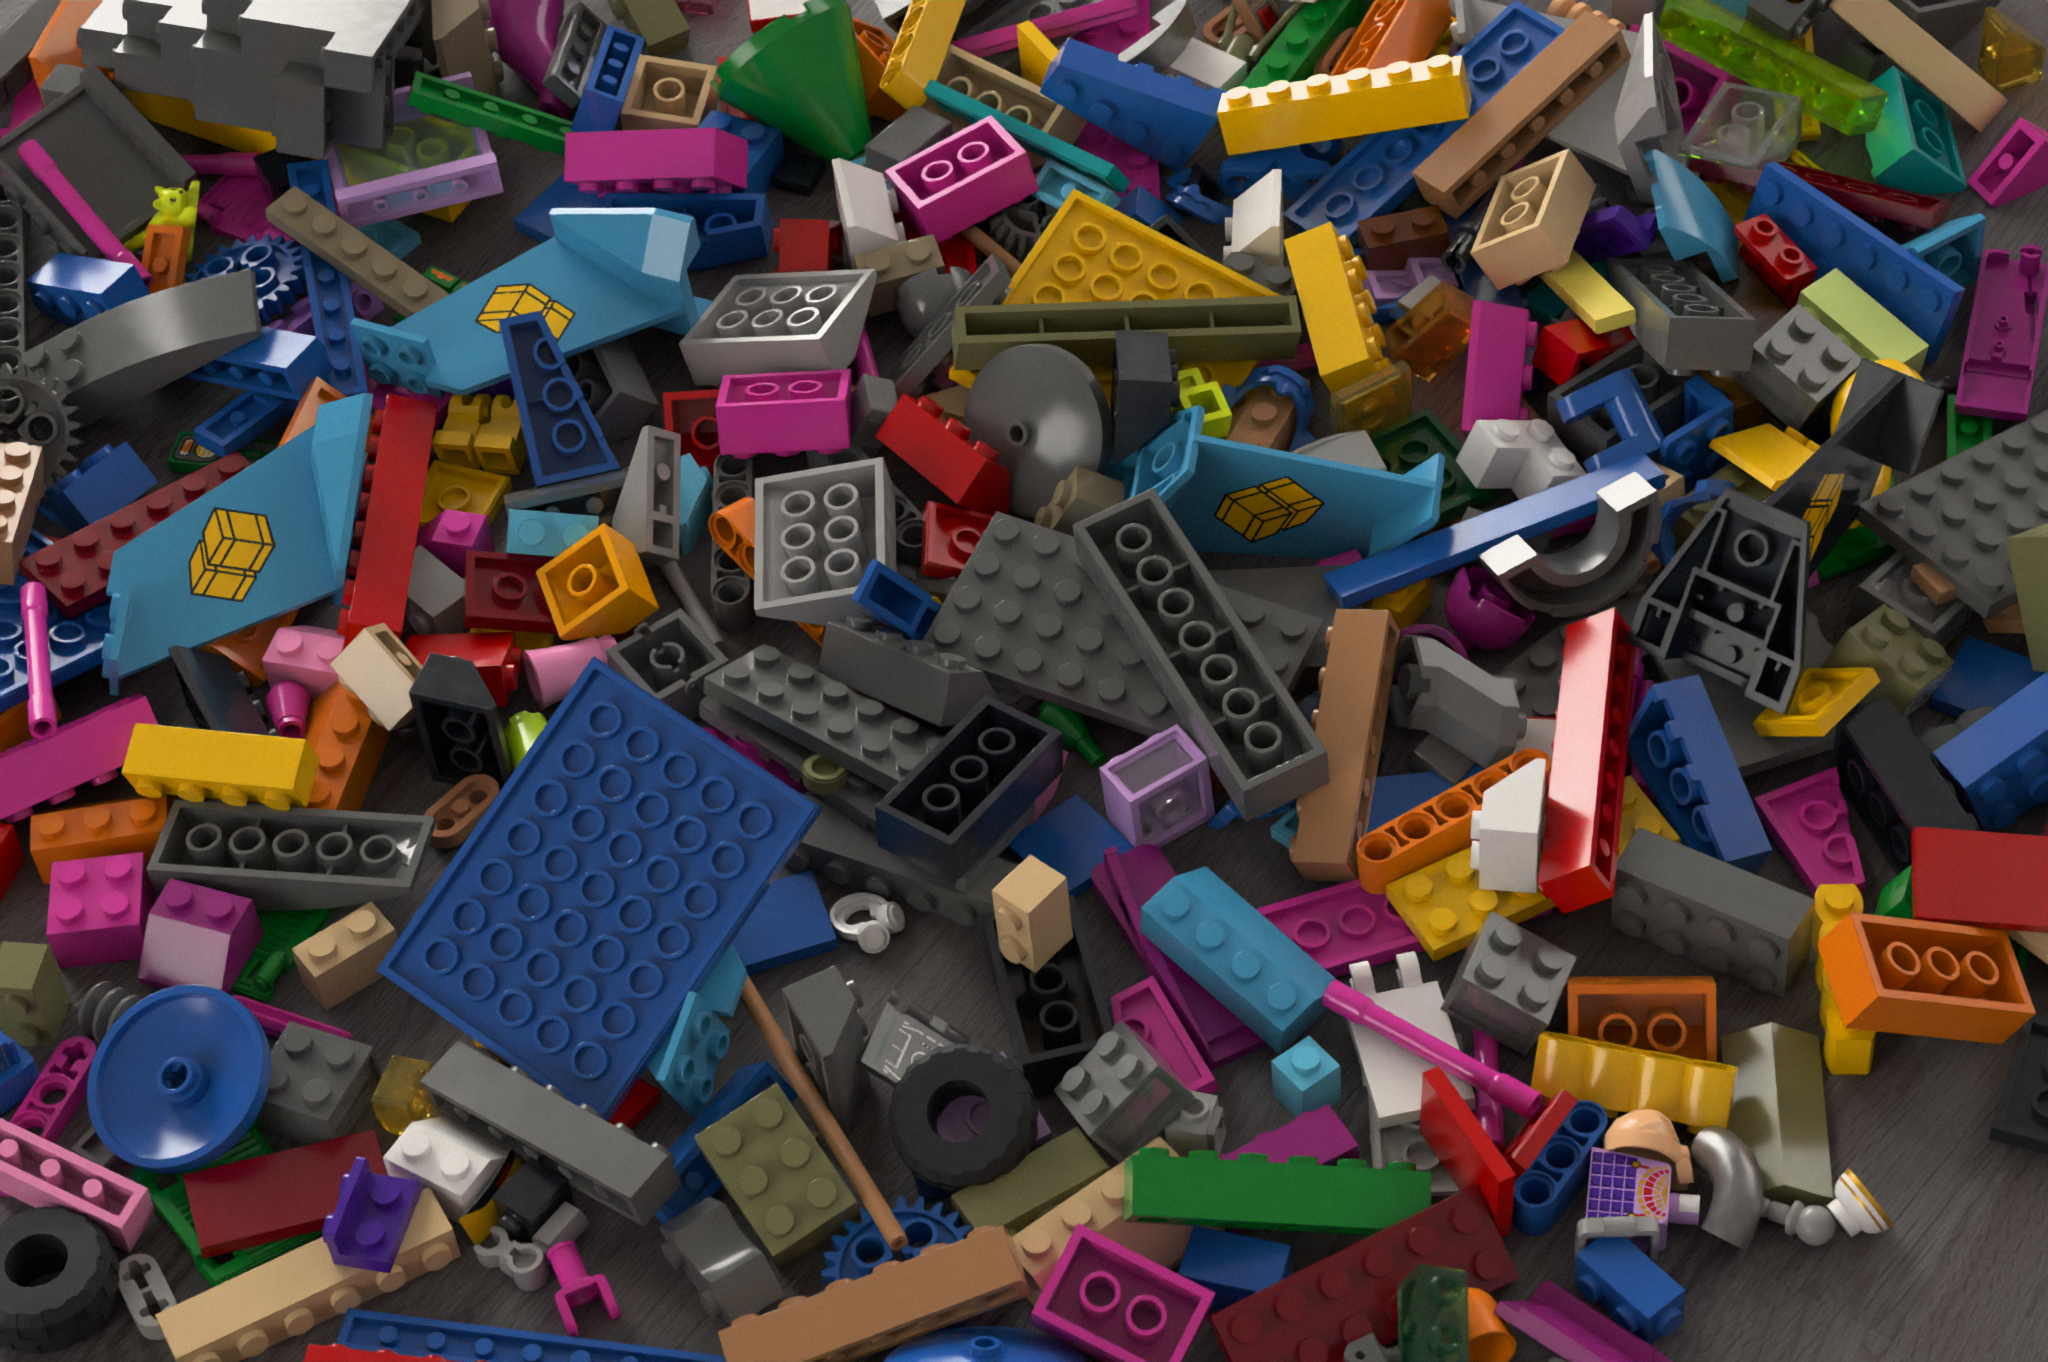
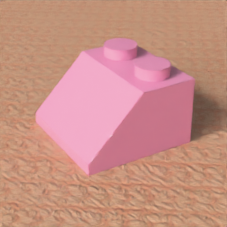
[262,625,345,702]

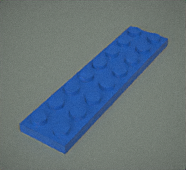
[1284,0,1566,248]

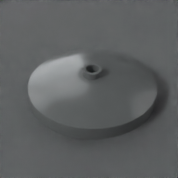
[964,343,1113,518]

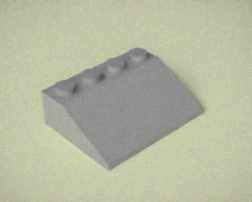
[678,269,877,388]
[754,457,897,627]

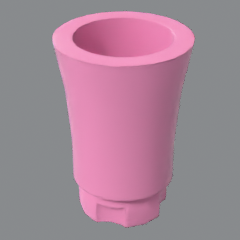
[522,634,617,710]

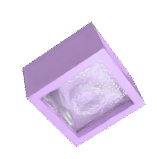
[1099,724,1215,848]

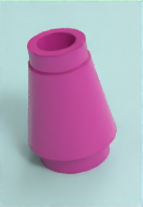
[265,680,310,739]

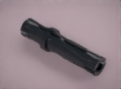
[1441,181,1499,274]

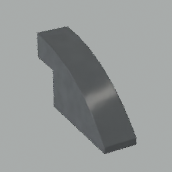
[1838,0,2001,88]

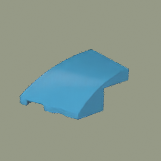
[1645,148,1738,283]

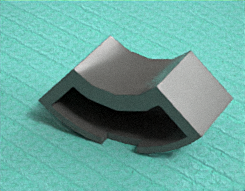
[659,1197,785,1324]

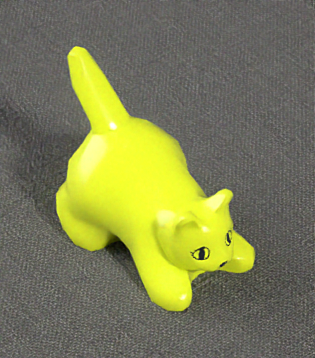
[123,180,200,264]

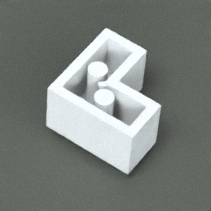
[1456,419,1586,500]

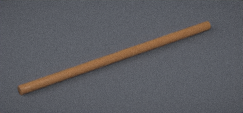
[740,976,908,1251]

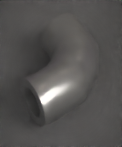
[1691,1125,1764,1251]

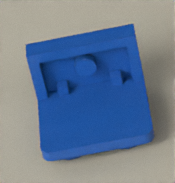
[1660,375,1734,494]

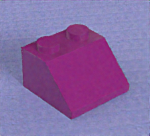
[138,878,264,994]

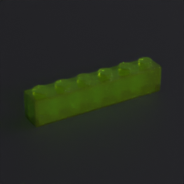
[1657,0,1889,136]

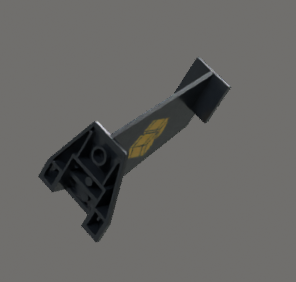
[1626,358,1945,714]

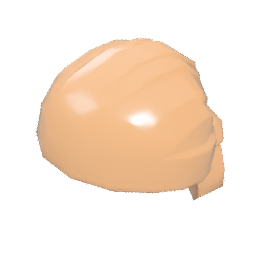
[1603,1109,1694,1191]

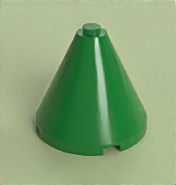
[710,0,873,164]

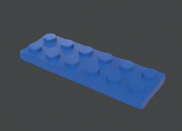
[1744,161,1966,365]

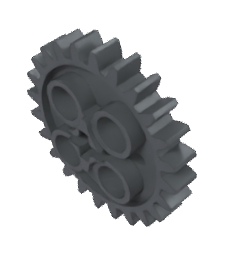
[0,363,84,487]

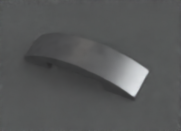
[1118,0,1197,74]

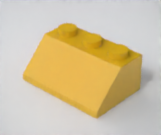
[1708,423,1820,492]

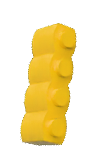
[1811,884,1876,1075]
[1531,1031,1738,1135]

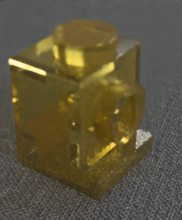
[371,1054,436,1135]

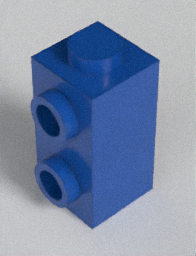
[1575,1237,1685,1344]

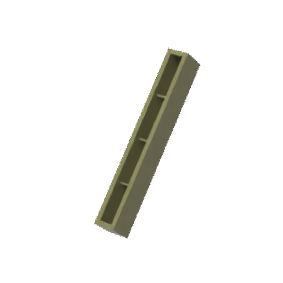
[951,295,1301,370]

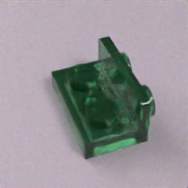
[1398,1264,1469,1362]

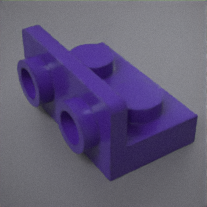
[1573,204,1658,263]
[322,1157,422,1273]

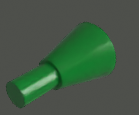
[1038,701,1107,769]

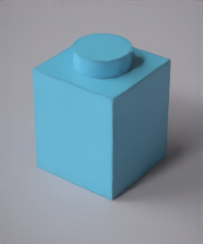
[1271,1036,1342,1117]

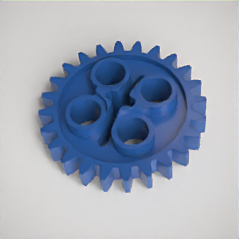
[184,234,306,324]
[821,1196,972,1350]

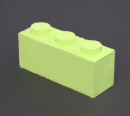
[1797,268,1929,374]

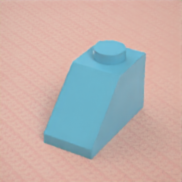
[679,453,713,555]

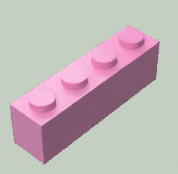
[0,1118,155,1253]

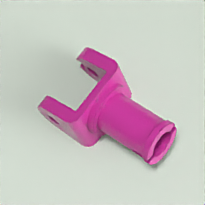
[546,1240,621,1337]

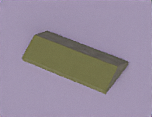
[1720,1022,1833,1205]

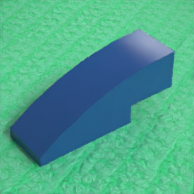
[852,559,942,641]

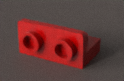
[1733,213,1818,308]

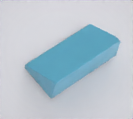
[1031,158,1122,210]

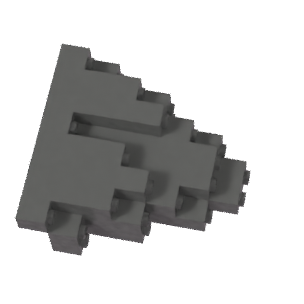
[77,0,438,160]

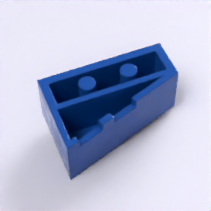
[25,252,150,327]

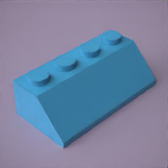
[1140,866,1337,1055]

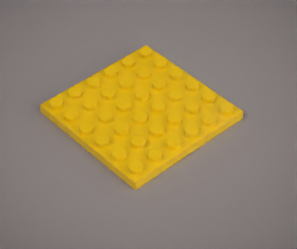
[949,188,1281,409]

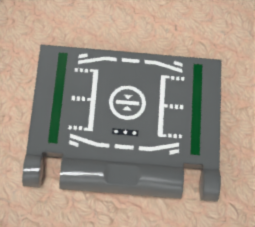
[856,988,984,1088]

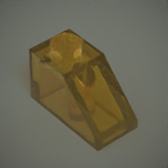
[1978,6,2046,93]

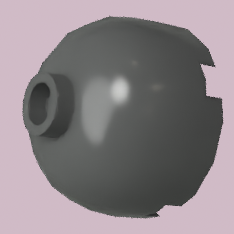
[894,266,972,338]

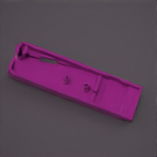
[1954,244,2048,422]
[1091,844,1268,1071]
[1494,1280,1673,1362]

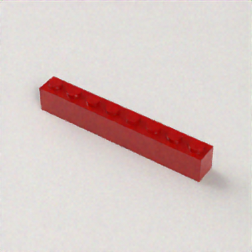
[336,393,438,651]
[1537,607,1637,914]

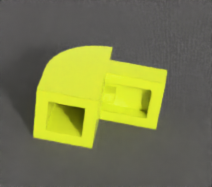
[1170,367,1232,439]

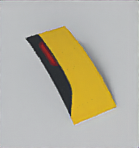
[458,1147,522,1245]

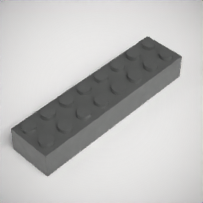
[1073,488,1330,822]

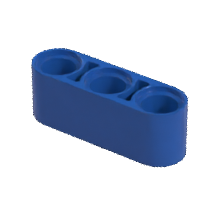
[1512,1100,1608,1236]

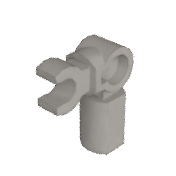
[473,1201,590,1291]

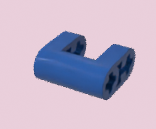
[1555,368,1665,473]

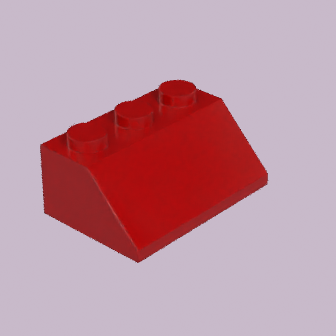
[875,394,1010,516]

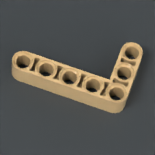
[1828,0,2008,133]

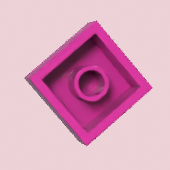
[46,852,155,969]

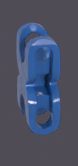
[1217,138,1342,201]

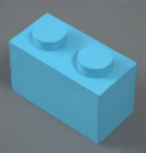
[506,509,599,557]

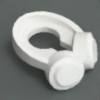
[830,892,905,954]

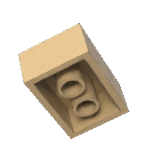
[1470,148,1596,290]

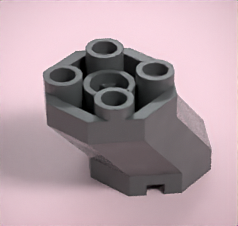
[1389,635,1527,769]

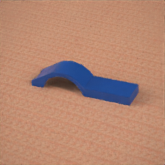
[193,390,300,458]

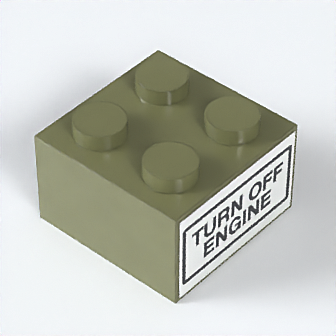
[1820,604,1956,716]

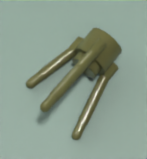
[1218,1,1304,71]

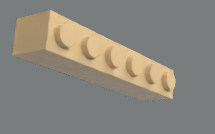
[155,1187,461,1362]

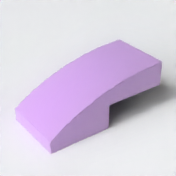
[1362,257,1458,306]

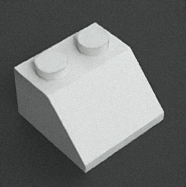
[832,158,906,270]
[1223,169,1284,266]
[1470,758,1546,893]
[383,1116,525,1223]

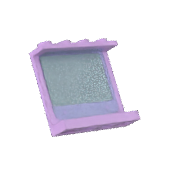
[326,71,504,228]

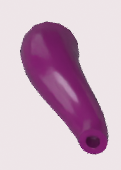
[486,0,574,120]

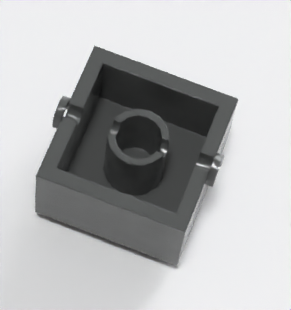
[606,608,729,721]

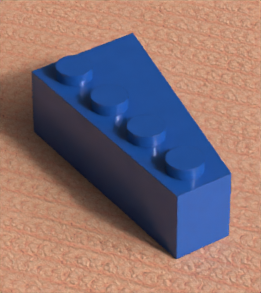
[603,193,773,272]
[499,311,621,488]

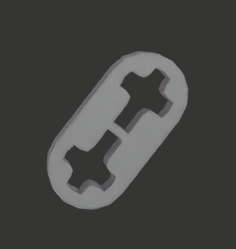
[118,1254,177,1340]

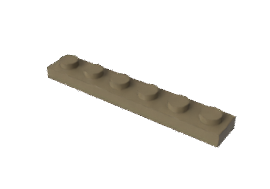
[265,186,450,318]

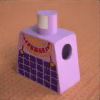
[1586,1147,1700,1252]

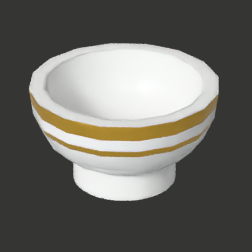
[1826,1168,1894,1238]

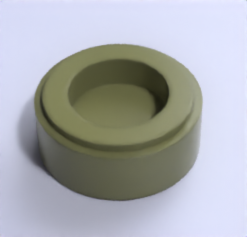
[802,753,849,795]

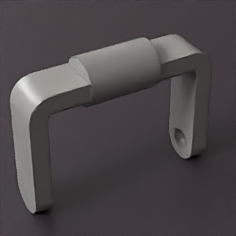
[1574,1216,1660,1262]

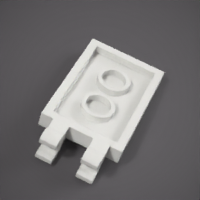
[1346,951,1475,1129]

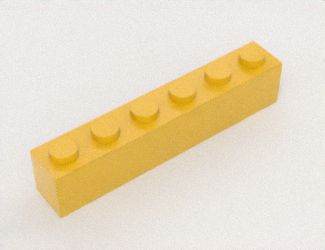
[1217,55,1472,156]

